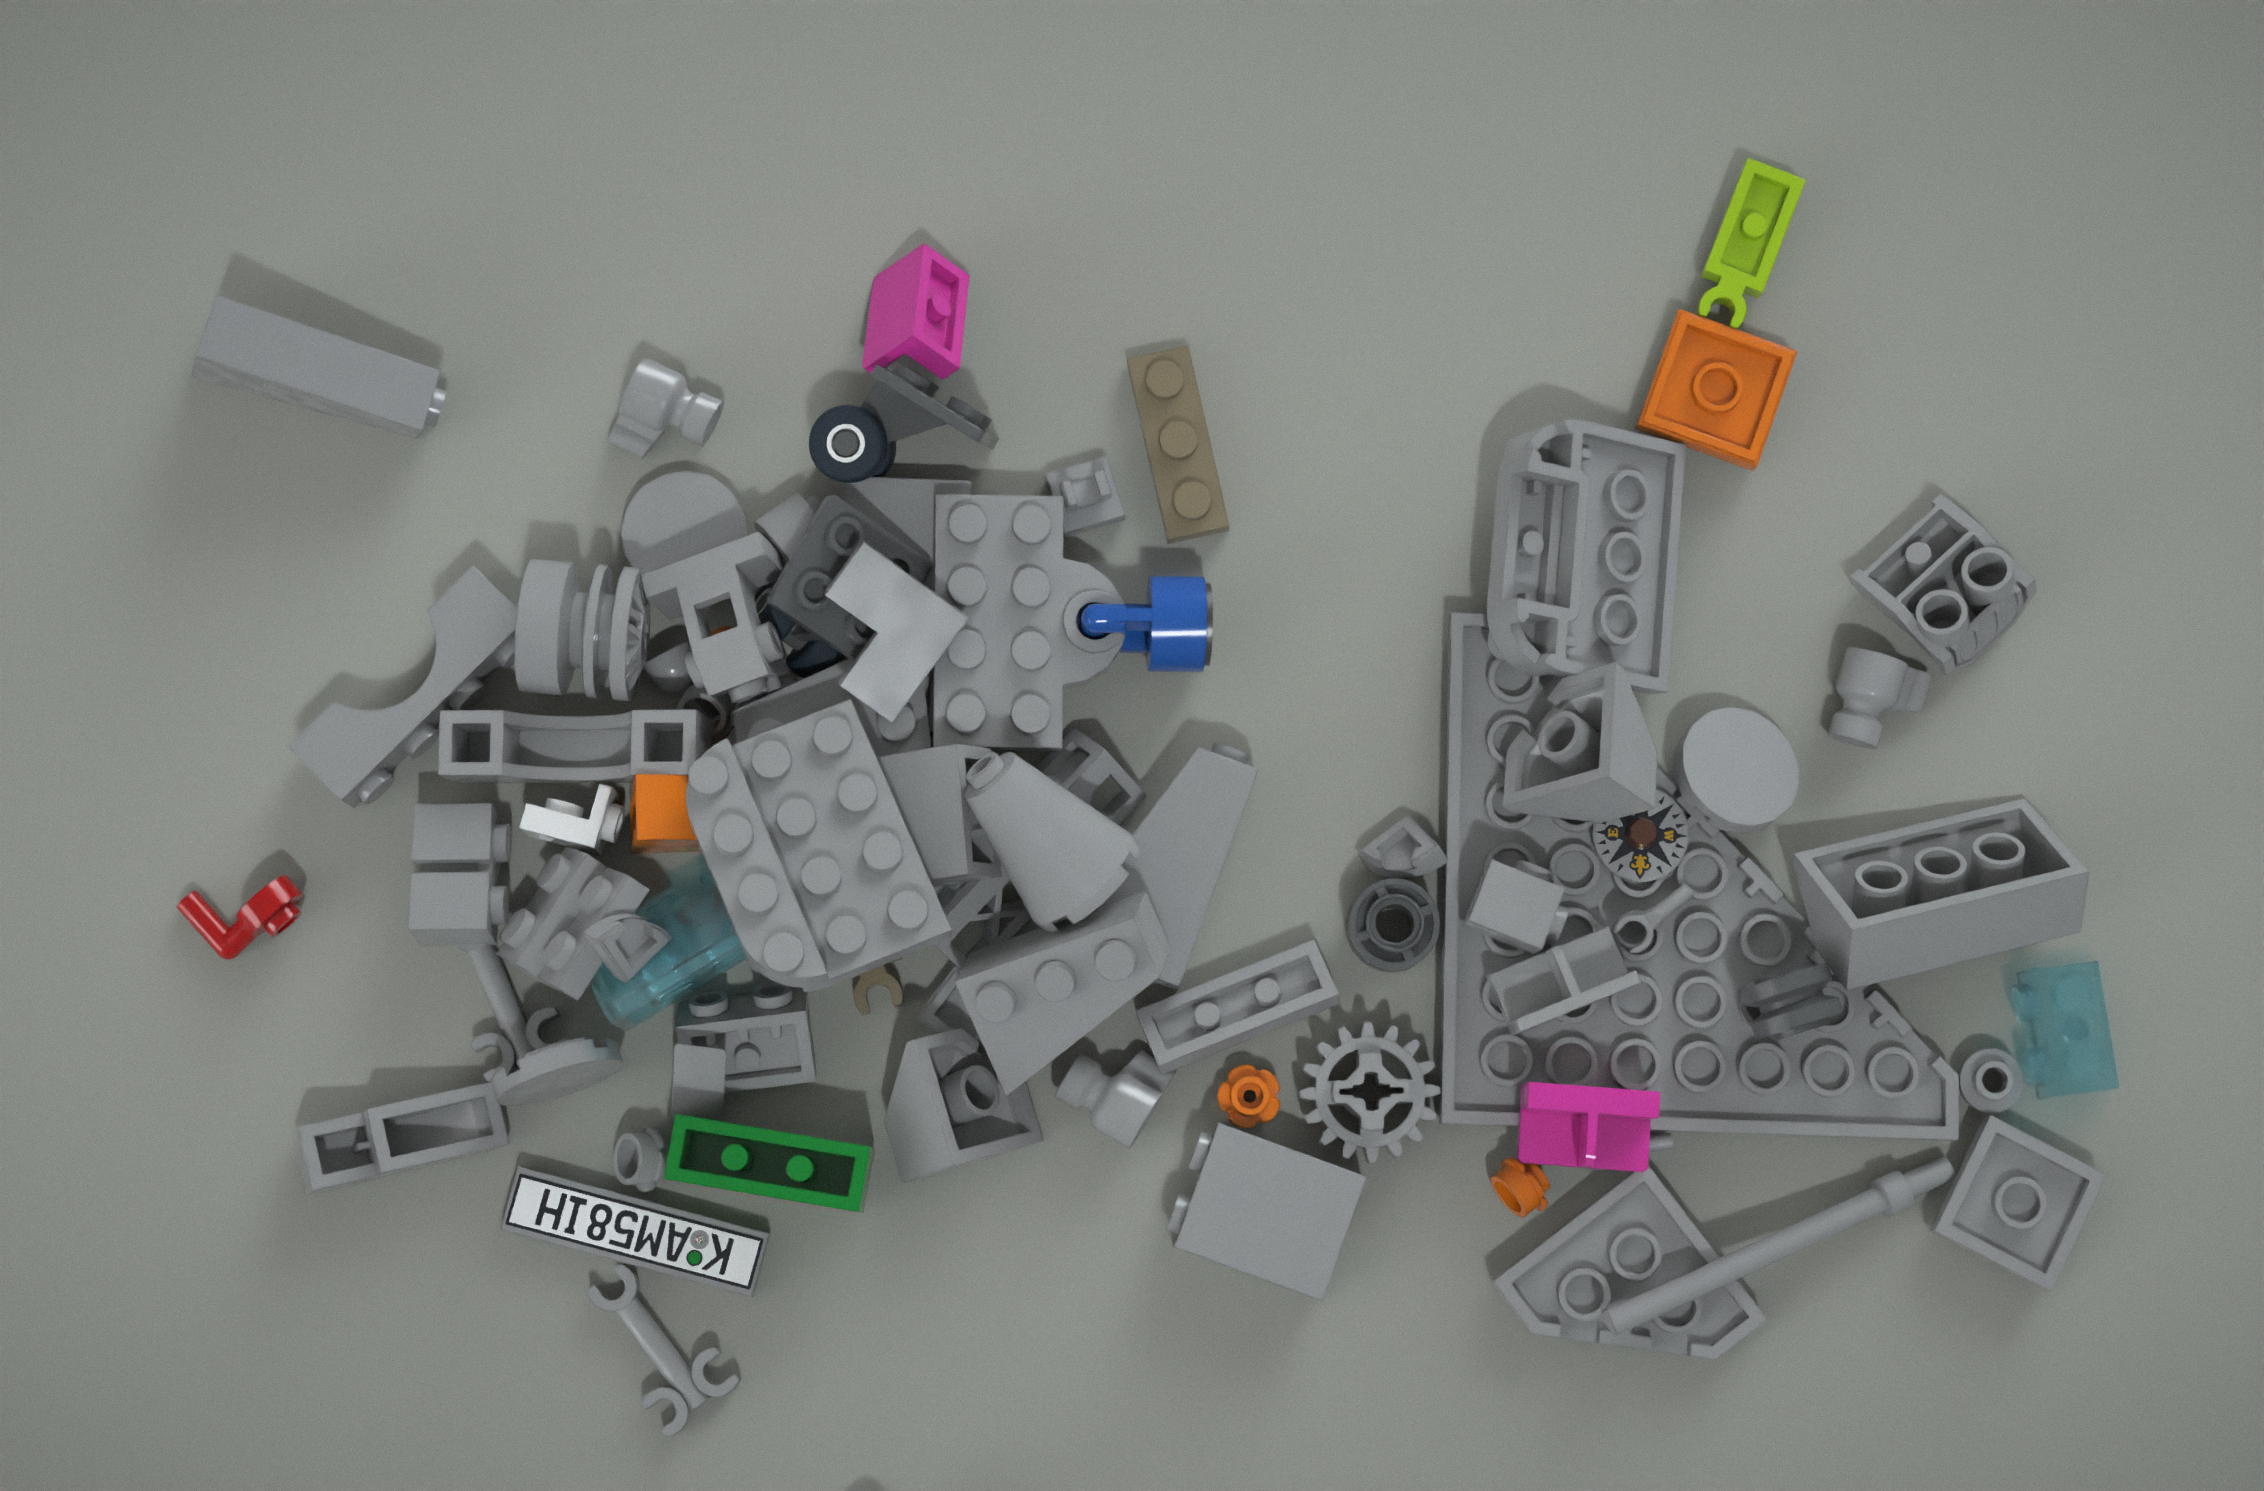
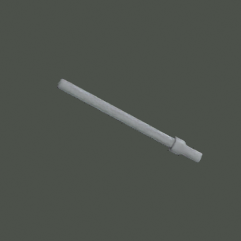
[1603,1156,1955,1336]

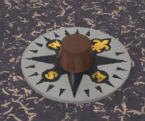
[1593,789,1689,882]

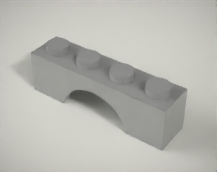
[287,566,517,808]
[438,710,712,783]

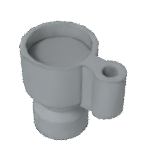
[608,357,724,459]
[1828,647,1933,749]
[1055,1050,1177,1149]

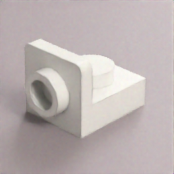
[519,784,625,856]

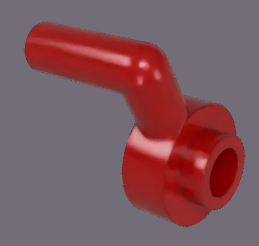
[176,874,304,960]

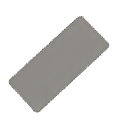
[671,1043,726,1125]

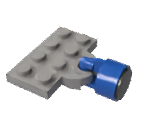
[933,494,1213,752]

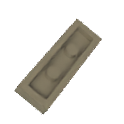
[1127,345,1230,544]

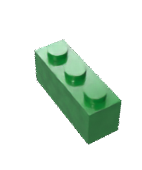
[664,1114,875,1213]

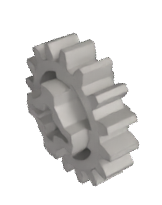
[1298,1022,1441,1163]

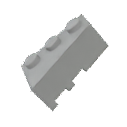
[954,891,1171,1096]

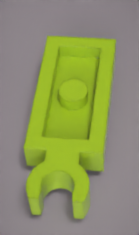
[1695,158,1806,330]

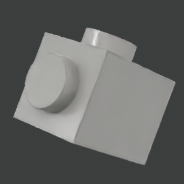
[1462,859,1569,954]

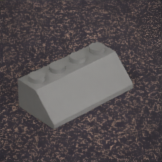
[1793,798,2089,991]

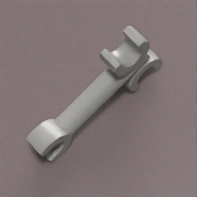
[454,932,570,1082]
[587,1264,741,1437]

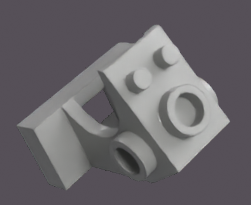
[641,531,790,704]

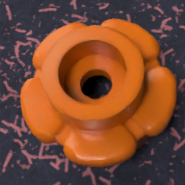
[1217,1064,1280,1129]
[1491,1157,1550,1218]

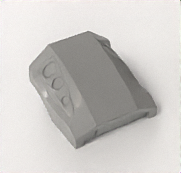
[1850,493,2036,675]

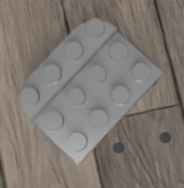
[1487,419,1686,695]
[686,699,952,992]

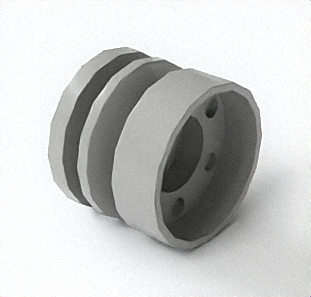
[515,559,651,702]

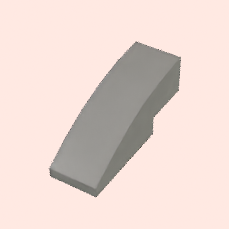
[293,1082,509,1195]

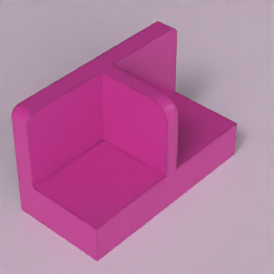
[862,243,970,380]
[1517,1082,1661,1172]

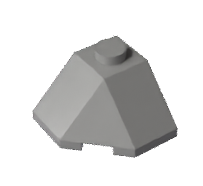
[1503,662,1657,823]
[884,1028,1044,1183]

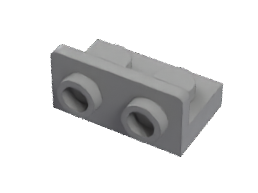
[676,982,817,1093]

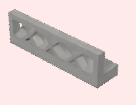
[933,728,1147,970]

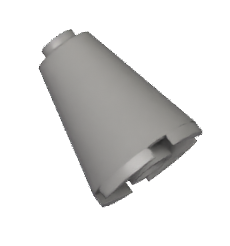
[964,752,1140,933]

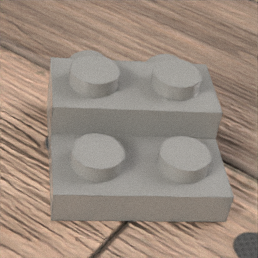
[496,846,650,1001]

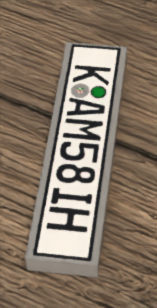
[500,1166,771,1297]

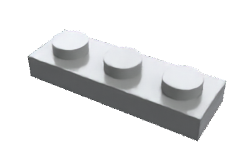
[1136,939,1341,1075]

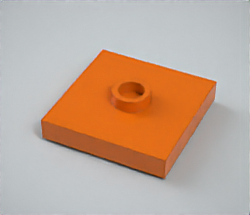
[1635,309,1798,471]

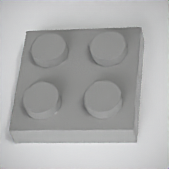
[1929,1115,2107,1291]

